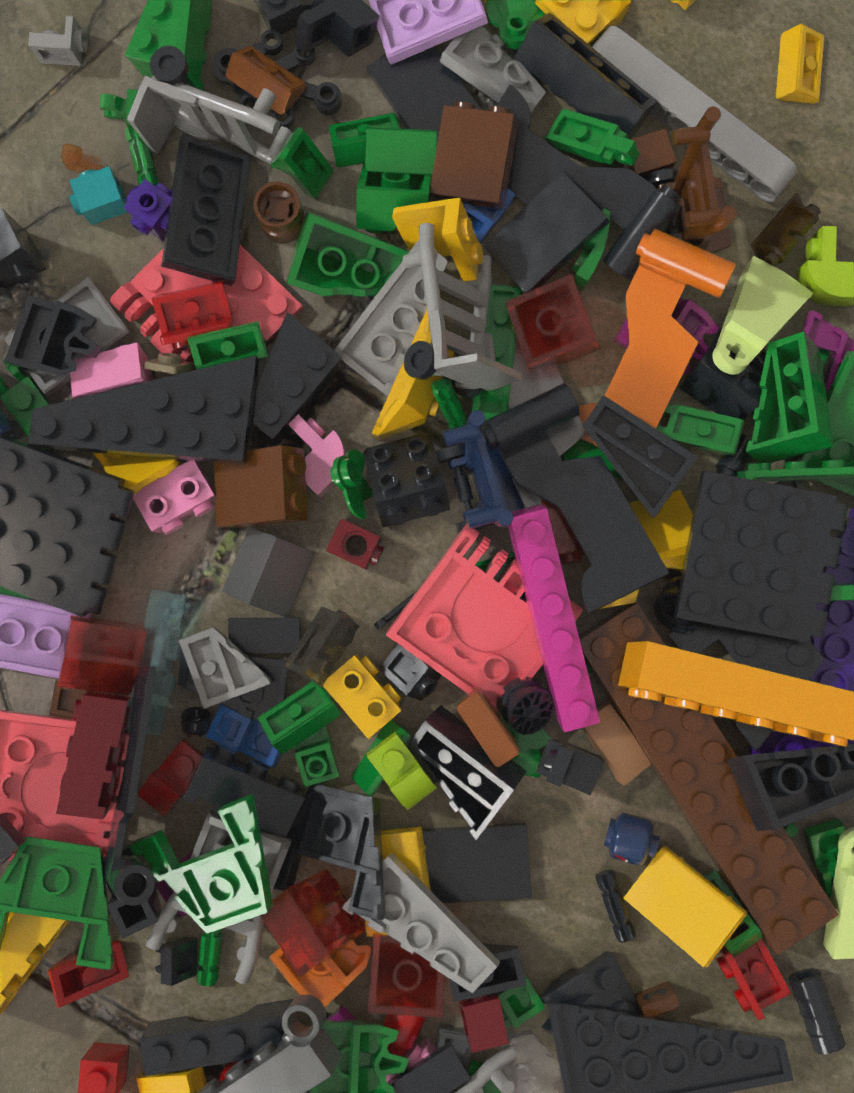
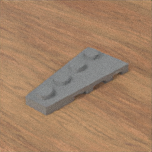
[334,240,449,397]
[342,853,500,993]

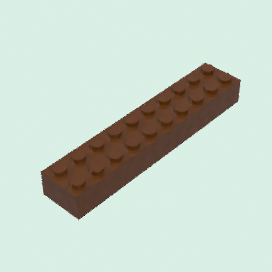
[579,603,839,955]

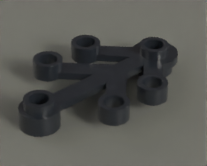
[211,29,342,129]

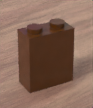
[429,102,519,210]
[214,445,308,528]

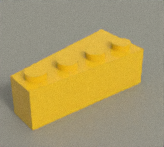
[0,912,69,1015]

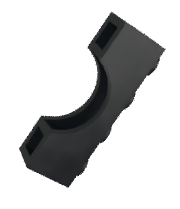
[140,999,293,1076]

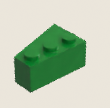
[124,0,212,90]
[746,331,834,463]

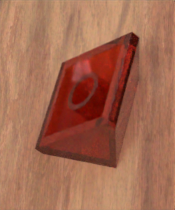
[368,934,445,1017]

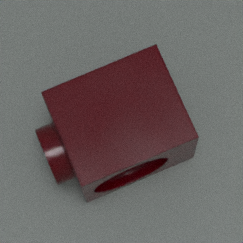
[326,518,384,570]
[459,993,509,1053]

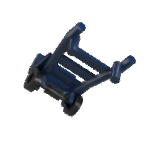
[436,410,525,534]

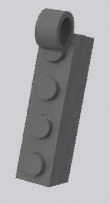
[198,994,343,1093]

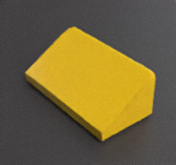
[776,24,824,104]

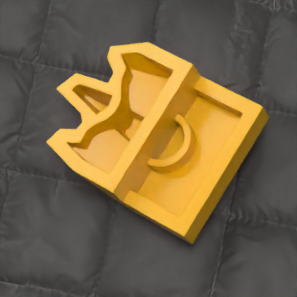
[535,0,632,45]

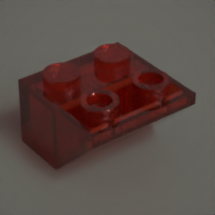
[57,615,147,695]
[260,869,366,978]

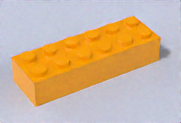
[618,641,854,747]

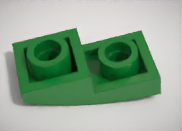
[572,208,610,291]
[294,725,339,787]

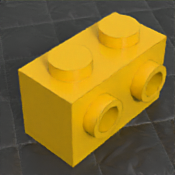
[321,654,403,739]

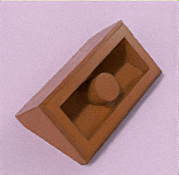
[226,46,307,114]
[457,687,520,767]

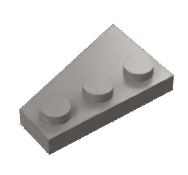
[439,25,546,115]

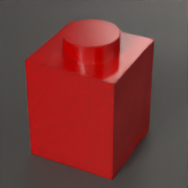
[78,1042,130,1093]

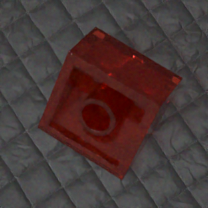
[505,274,602,369]

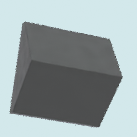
[222,527,314,617]

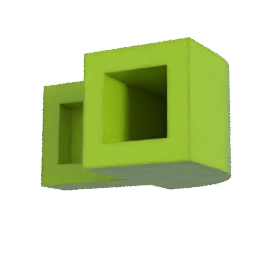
[796,226,854,307]
[366,732,438,810]

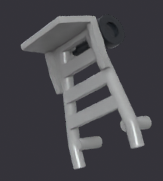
[127,46,292,164]
[403,223,522,398]

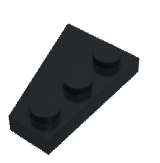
[177,651,290,721]

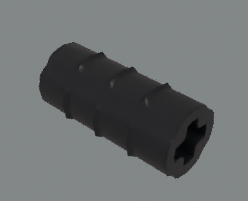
[789,968,846,1054]

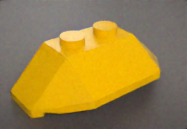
[372,309,454,441]

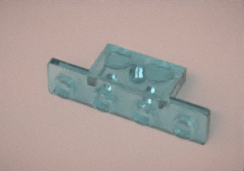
[127,590,187,736]

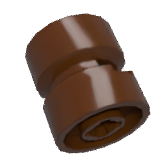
[254,181,305,243]

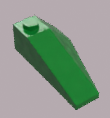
[286,211,410,297]

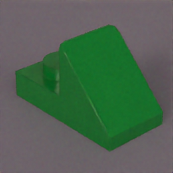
[270,127,334,199]

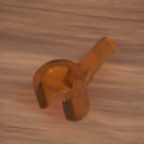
[61,144,105,171]

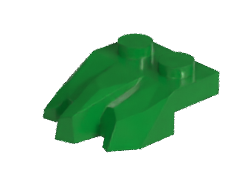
[309,1020,409,1093]

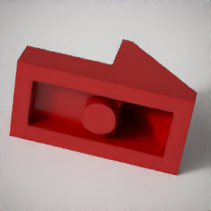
[137,739,203,817]
[48,940,129,1008]

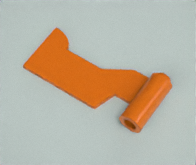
[579,229,737,446]

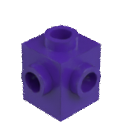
[124,179,172,241]

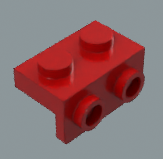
[151,281,235,348]
[716,927,791,1021]

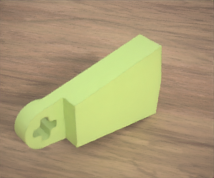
[712,256,813,375]
[823,826,854,959]

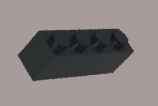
[515,13,658,139]

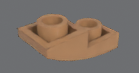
[582,702,651,786]

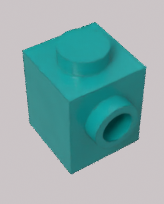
[69,166,127,225]

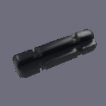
[595,869,636,943]

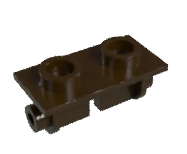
[751,193,821,266]

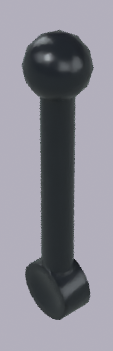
[374,579,426,630]

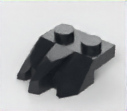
[5,295,101,376]
[539,951,643,1035]

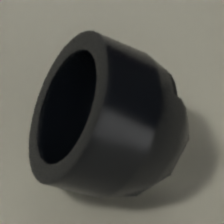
[181,707,210,737]

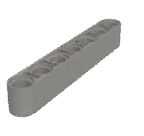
[592,26,797,202]

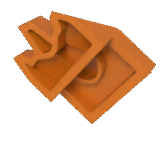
[269,903,372,1008]

